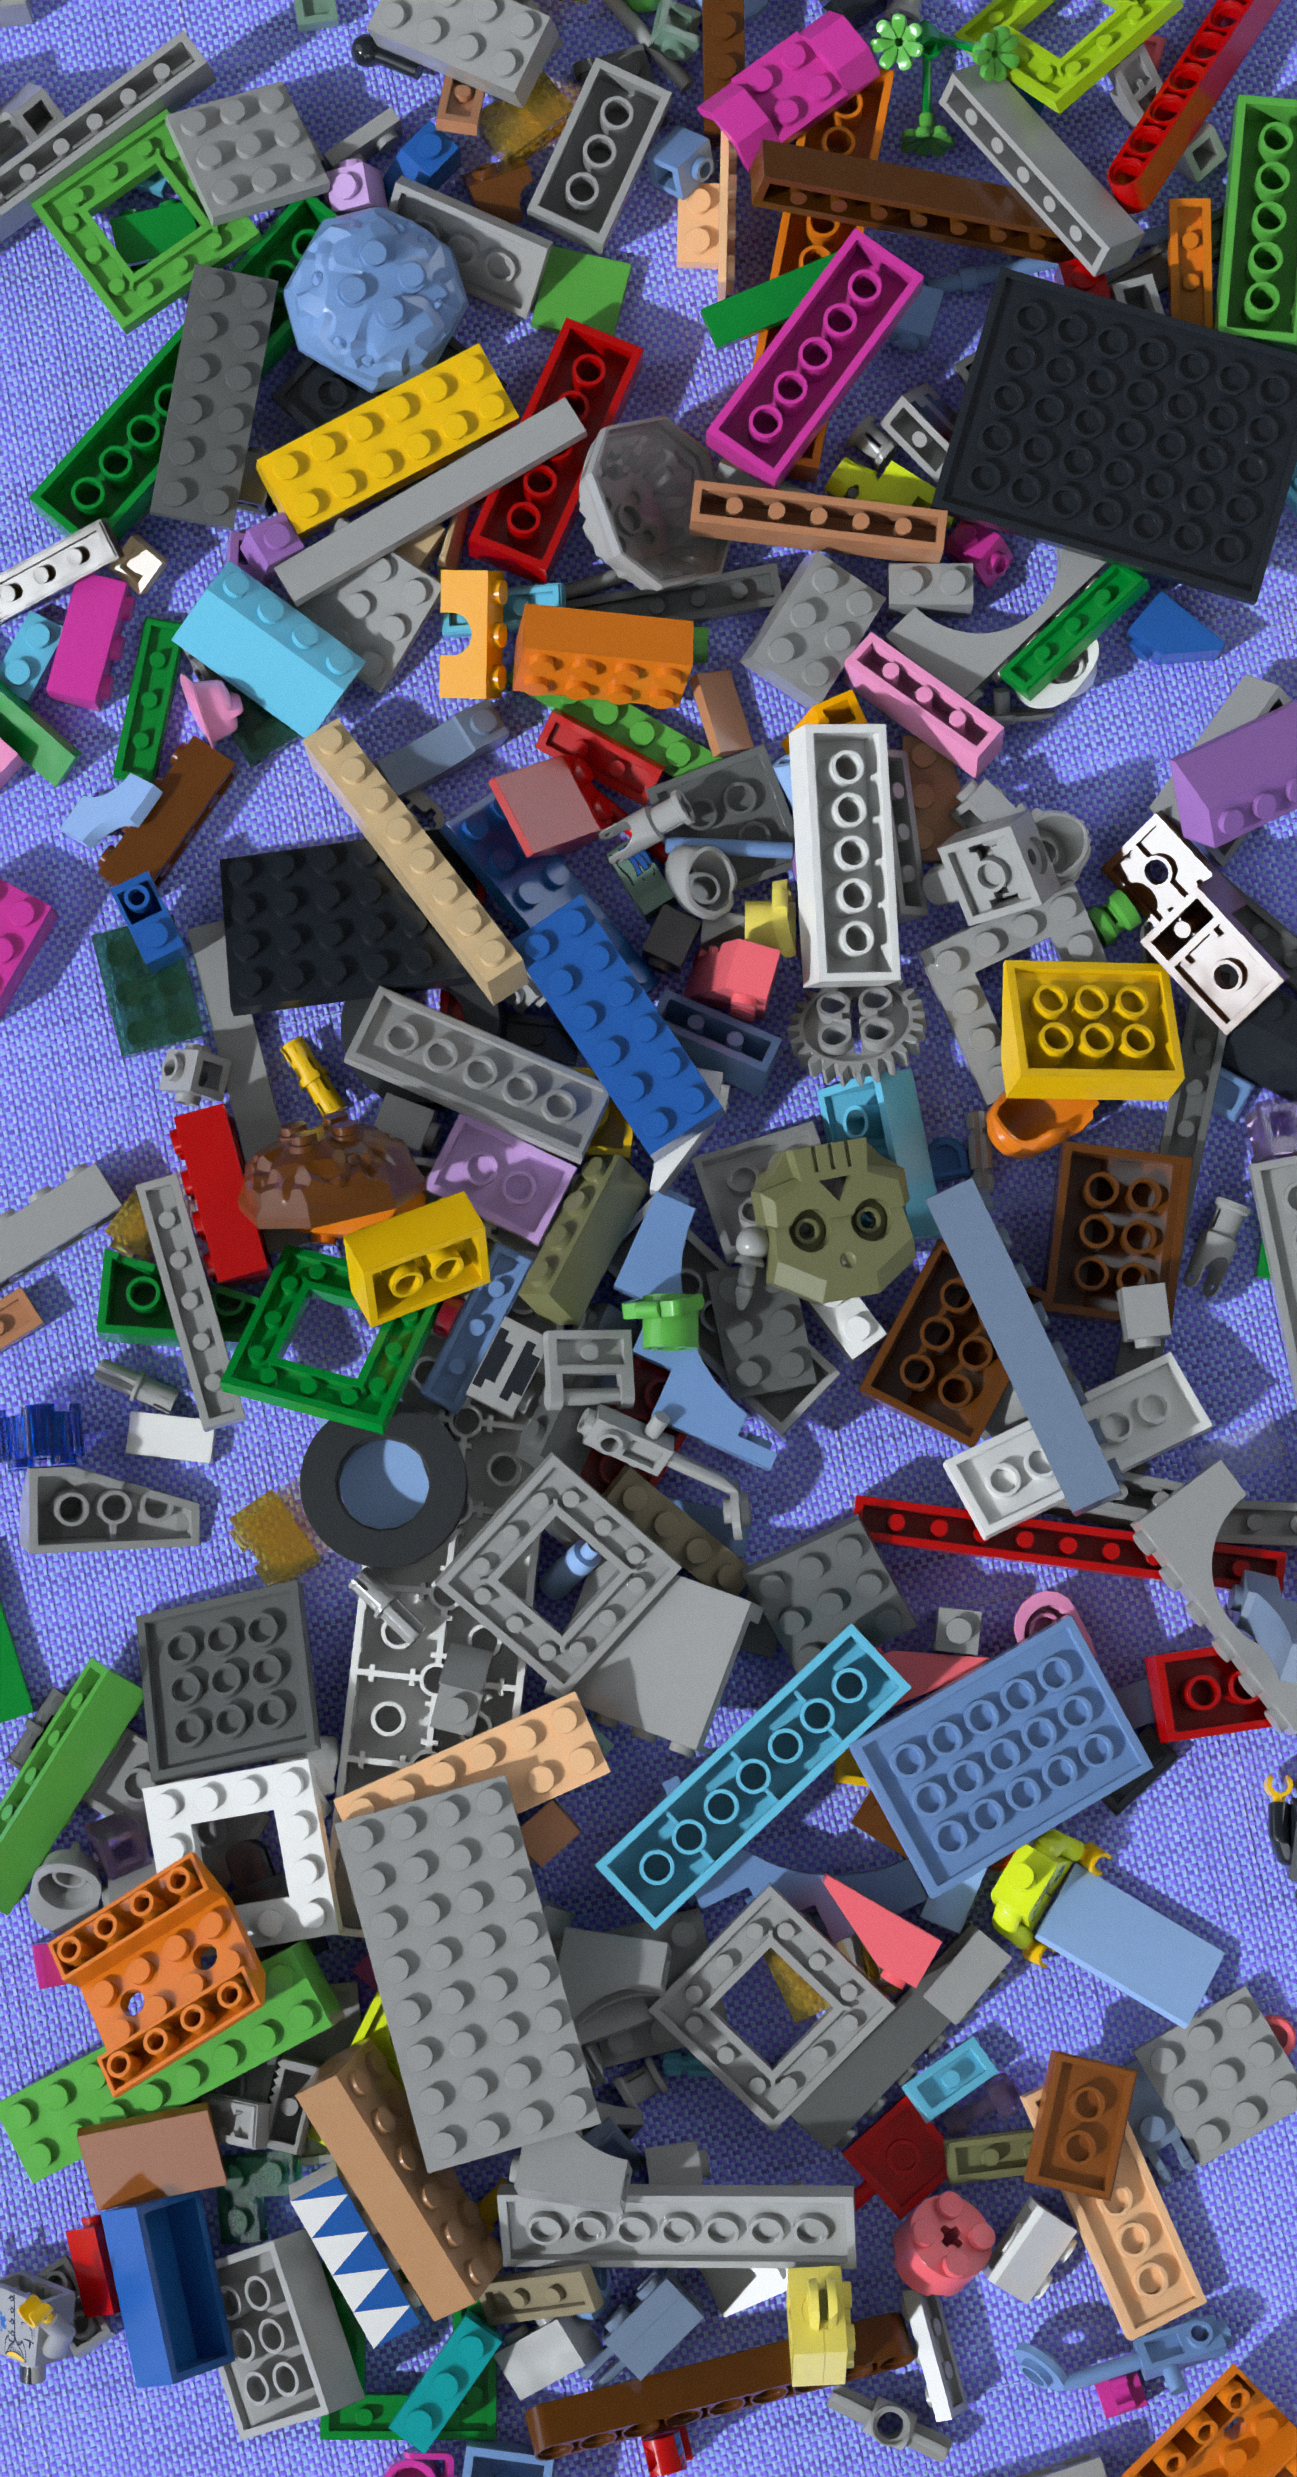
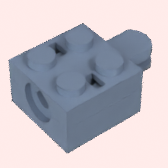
[578,2268,704,2390]

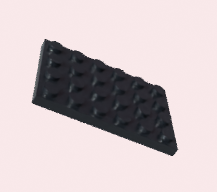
[219,829,478,1016]

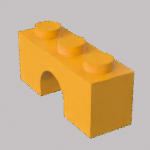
[439,570,508,699]

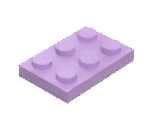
[425,1113,577,1246]

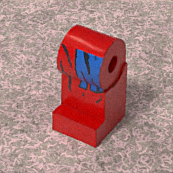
[641,2425,693,2477]

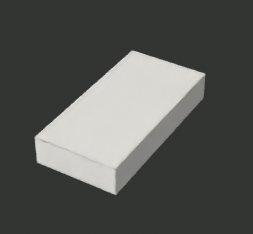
[125,1411,216,1464]

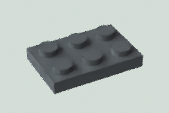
[706,1261,817,1401]

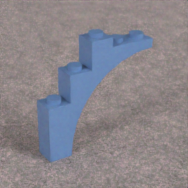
[658,1775,928,1944]

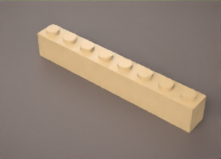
[302,718,529,1006]

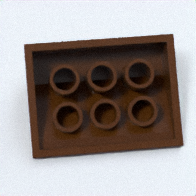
[1041,1141,1192,1328]
[859,1238,1054,1448]

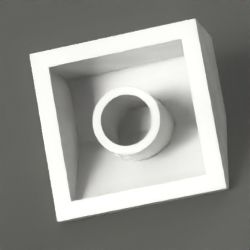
[982,2196,1078,2305]

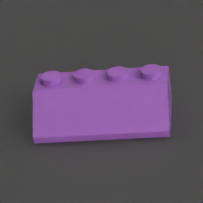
[1169,699,1297,848]

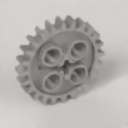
[787,979,927,1087]

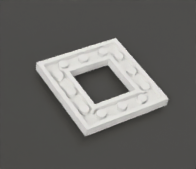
[142,1757,344,1957]

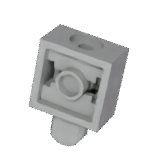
[922,809,1061,926]

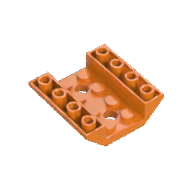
[47,1852,266,2098]
[1121,2363,1297,2477]

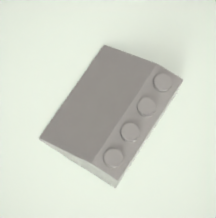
[215,2228,365,2440]

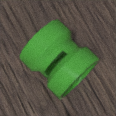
[1087,889,1142,948]

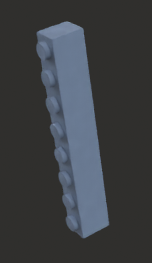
[925,1178,1126,1517]

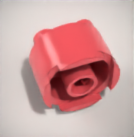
[892,2191,996,2297]

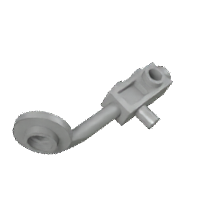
[577,1403,751,1540]

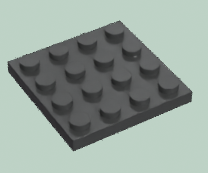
[136,1580,321,1785]

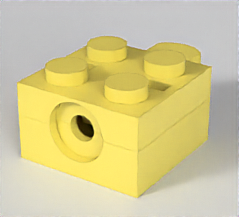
[786,2265,856,2387]

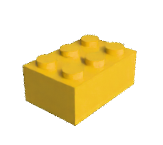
[343,1191,491,1328]

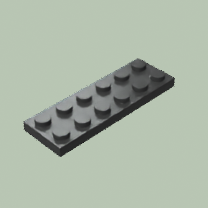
[150,264,278,531]

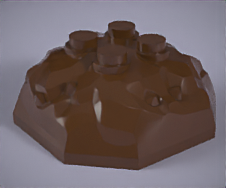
[237,1111,427,1229]

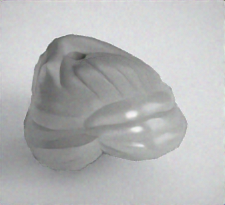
[665,844,738,920]

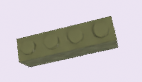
[518,1155,649,1325]

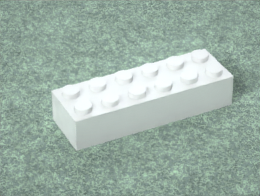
[788,724,901,988]

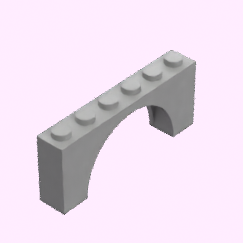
[884,547,1112,706]
[1130,1459,1297,1735]
[509,1927,672,2214]

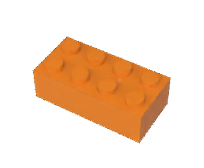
[512,603,694,709]

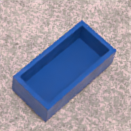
[100,2190,236,2388]

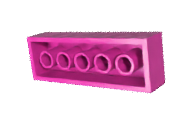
[706,228,924,490]

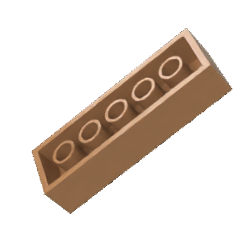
[295,2037,503,2322]

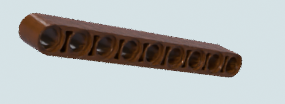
[525,2312,915,2461]

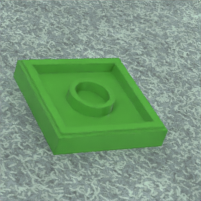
[531,246,632,336]

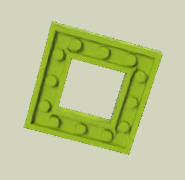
[953,0,1184,114]

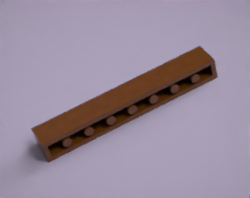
[750,139,1075,264]

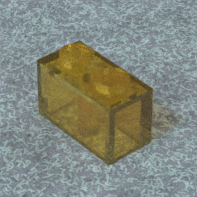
[479,71,573,165]
[229,1489,324,1586]

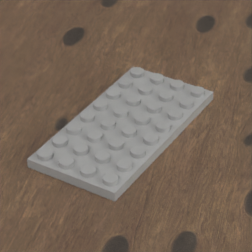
[334,1775,602,2174]

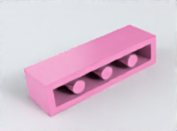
[844,632,1004,779]

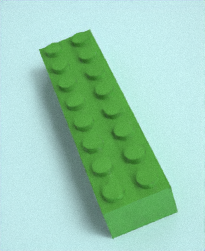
[0,1939,346,2184]

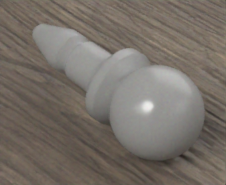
[734,1226,769,1310]

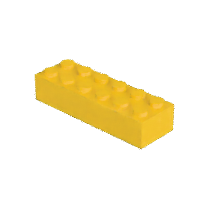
[256,343,520,541]

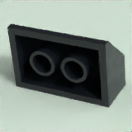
[1221,990,1297,1106]

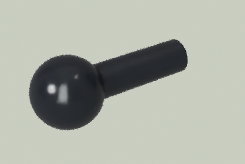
[351,34,424,80]

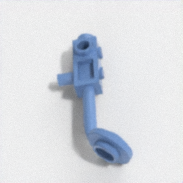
[1013,2313,1233,2395]

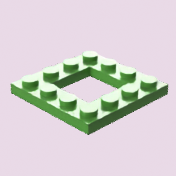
[31,108,262,335]

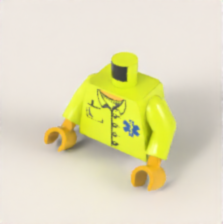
[991,1830,1111,1968]

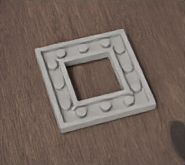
[917,879,1108,1106]
[435,1452,682,1696]
[648,1882,896,2132]

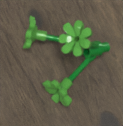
[870,14,1020,157]

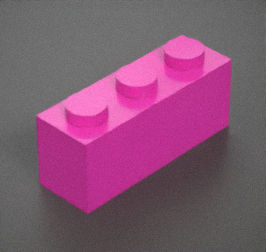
[46,574,136,712]

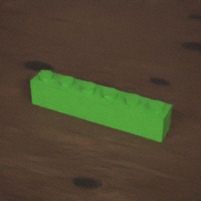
[0,1657,144,1915]

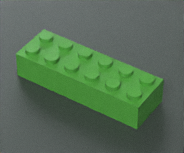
[1214,94,1297,354]

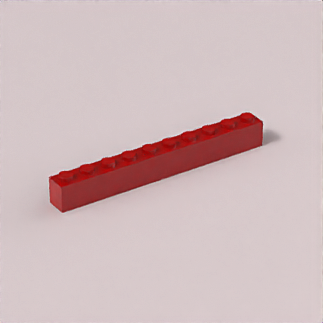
[852,1495,1287,1594]

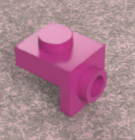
[943,520,1014,588]

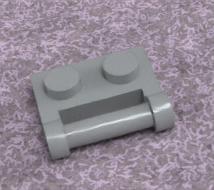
[543,1330,635,1410]

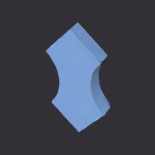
[59,773,163,849]

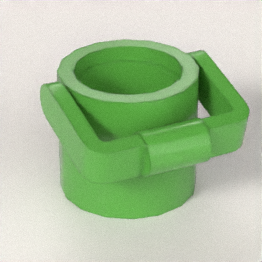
[621,1293,704,1351]

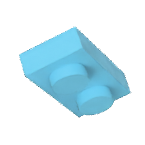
[0,610,63,705]
[901,2036,999,2124]

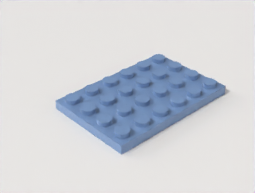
[848,1615,1154,1899]

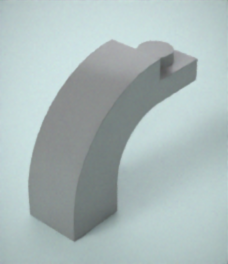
[1107,43,1228,183]

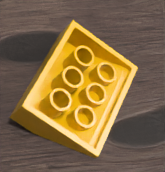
[1001,960,1185,1101]

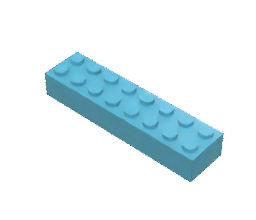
[595,1623,912,1930]

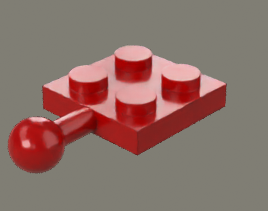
[841,2094,947,2221]

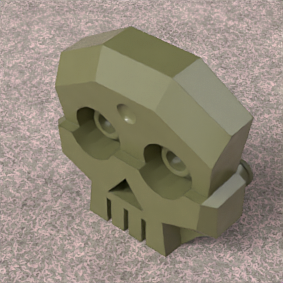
[751,1137,917,1304]

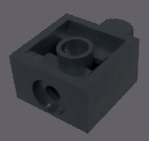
[225,1839,330,1962]

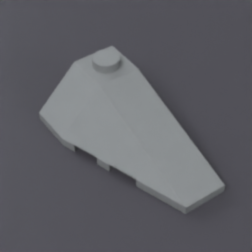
[20,1465,200,1554]

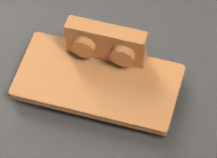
[676,131,737,302]

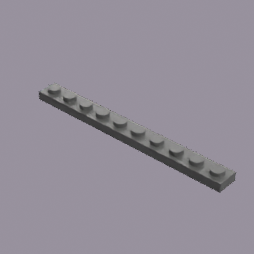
[1113,964,1238,1376]

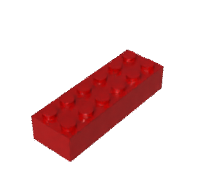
[468,317,644,585]

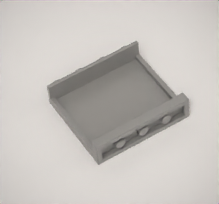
[543,1555,764,1758]

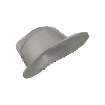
[28,1841,102,1933]

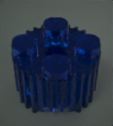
[0,1403,85,1473]

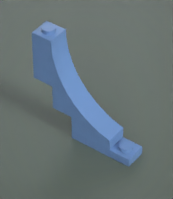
[613,1189,778,1472]

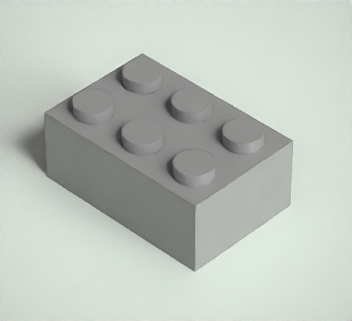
[739,551,886,709]

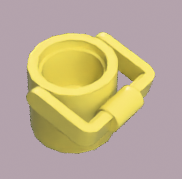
[744,879,796,958]

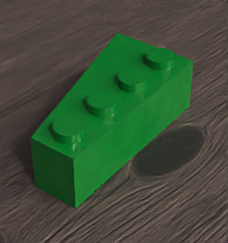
[96,1248,260,1351]

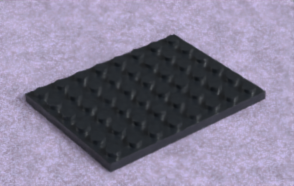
[930,267,1297,605]

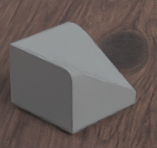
[700,913,745,952]

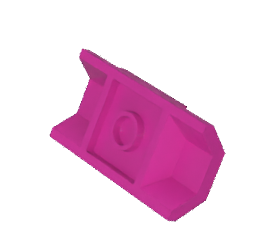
[698,11,881,173]

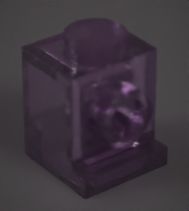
[1245,1099,1297,1164]

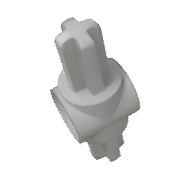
[827,2384,952,2462]

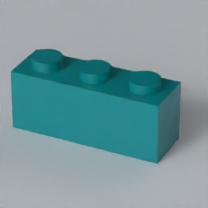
[389,2309,504,2454]

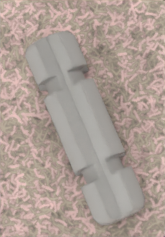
[966,1111,994,1193]

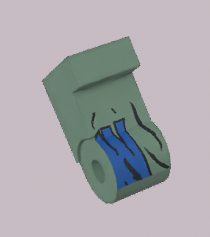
[605,837,677,923]

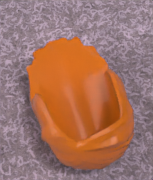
[986,1091,1100,1159]

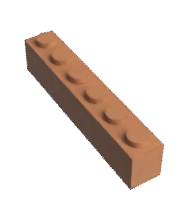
[688,480,948,563]

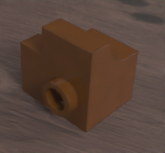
[461,158,533,224]

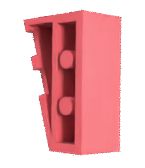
[683,939,781,1024]

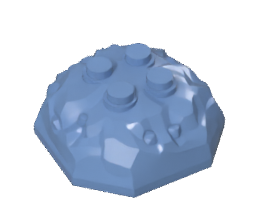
[282,206,469,393]

